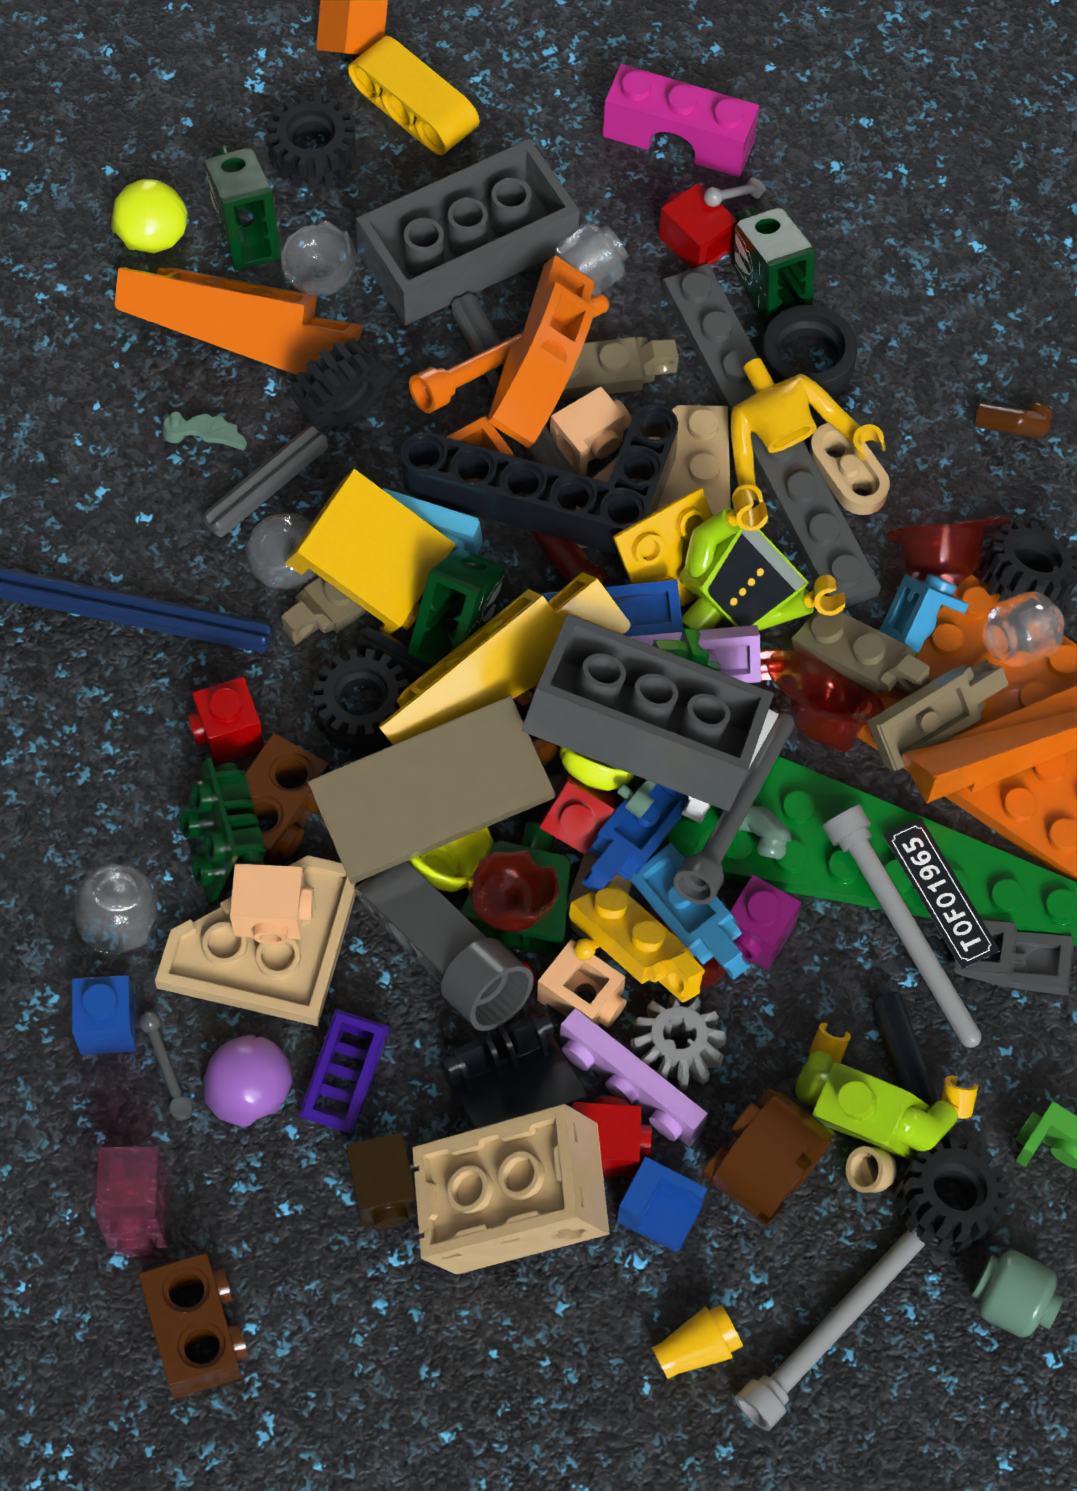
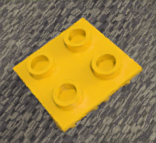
[613,487,713,607]

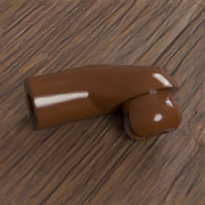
[976,402,1053,439]

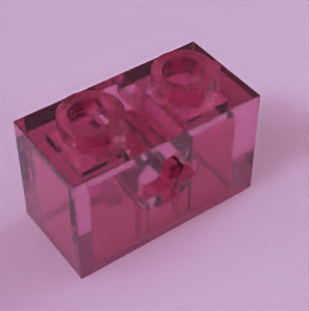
[95,1147,169,1256]

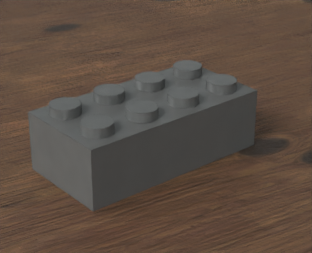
[355,139,580,326]
[521,614,774,812]

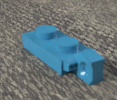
[629,843,751,980]

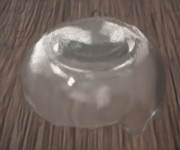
[280,221,356,296]
[245,513,320,591]
[74,864,159,954]

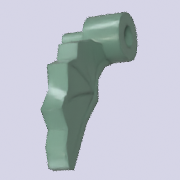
[163,412,247,451]
[617,780,657,819]

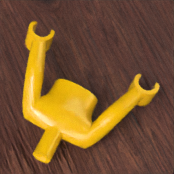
[731,358,886,503]

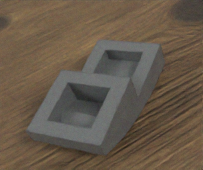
[954,920,1074,996]

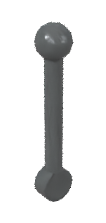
[139,1011,193,1121]

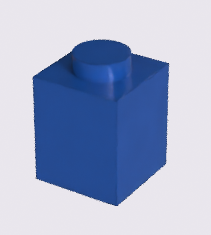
[72,975,137,1055]

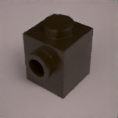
[346,1132,419,1230]

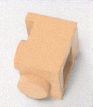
[550,387,632,476]
[537,939,627,1028]

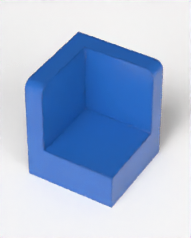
[617,1157,707,1252]

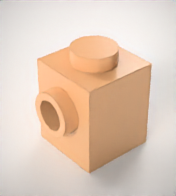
[230,864,314,945]

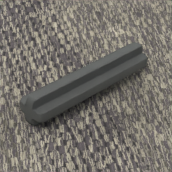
[203,425,328,537]

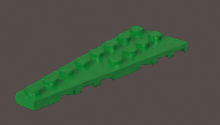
[651,756,1077,946]

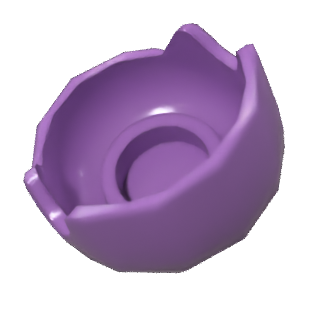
[202,1035,293,1126]

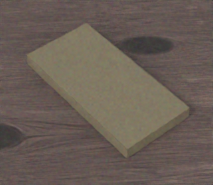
[307,696,555,885]

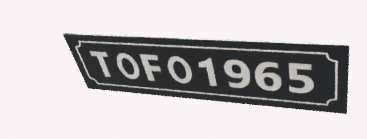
[883,818,1000,969]

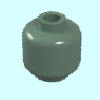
[971,1250,1064,1338]

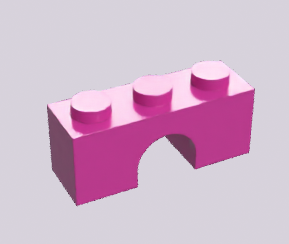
[603,64,760,178]

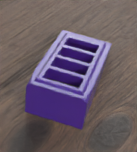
[299,1009,391,1135]

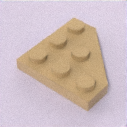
[576,405,731,548]
[155,855,360,1026]

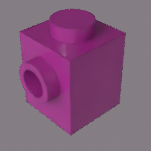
[730,875,802,970]

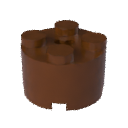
[702,1088,835,1227]

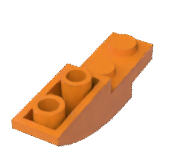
[487,255,596,448]

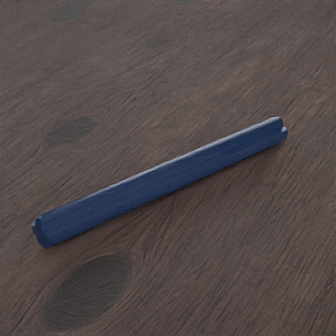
[0,567,272,653]

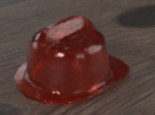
[887,516,1011,584]
[766,650,885,752]

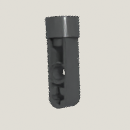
[354,861,533,1031]

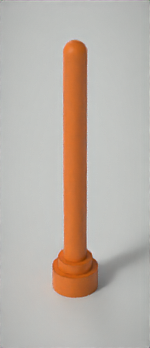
[409,294,609,413]

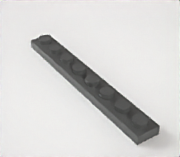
[662,264,881,609]

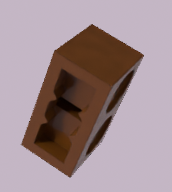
[245,733,330,866]
[138,1253,249,1399]

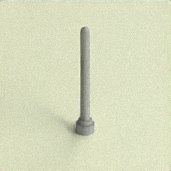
[822,805,981,1048]
[735,1226,926,1431]

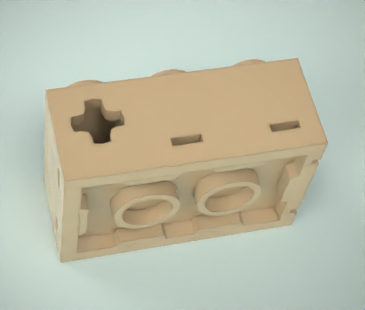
[412,1104,610,1275]

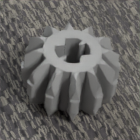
[630,994,726,1092]

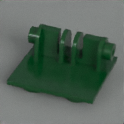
[179,758,267,906]

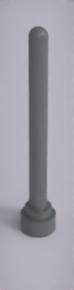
[674,712,795,904]

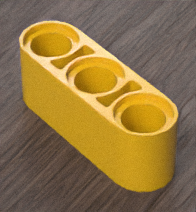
[347,36,480,156]

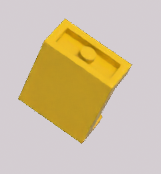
[285,469,456,634]

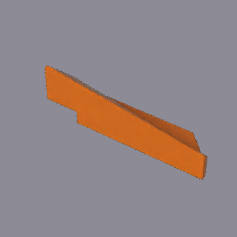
[115,267,363,375]
[901,686,1077,804]

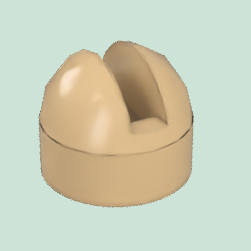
[846,1146,897,1193]

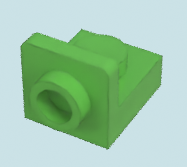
[1015,1101,1077,1169]

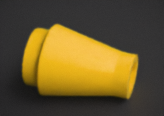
[651,1304,743,1379]

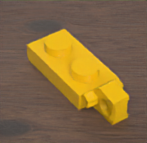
[569,881,705,1003]

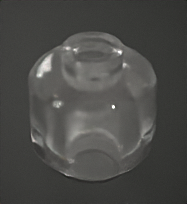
[555,223,629,297]
[983,592,1064,668]

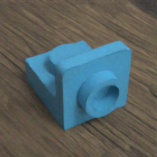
[879,573,969,653]

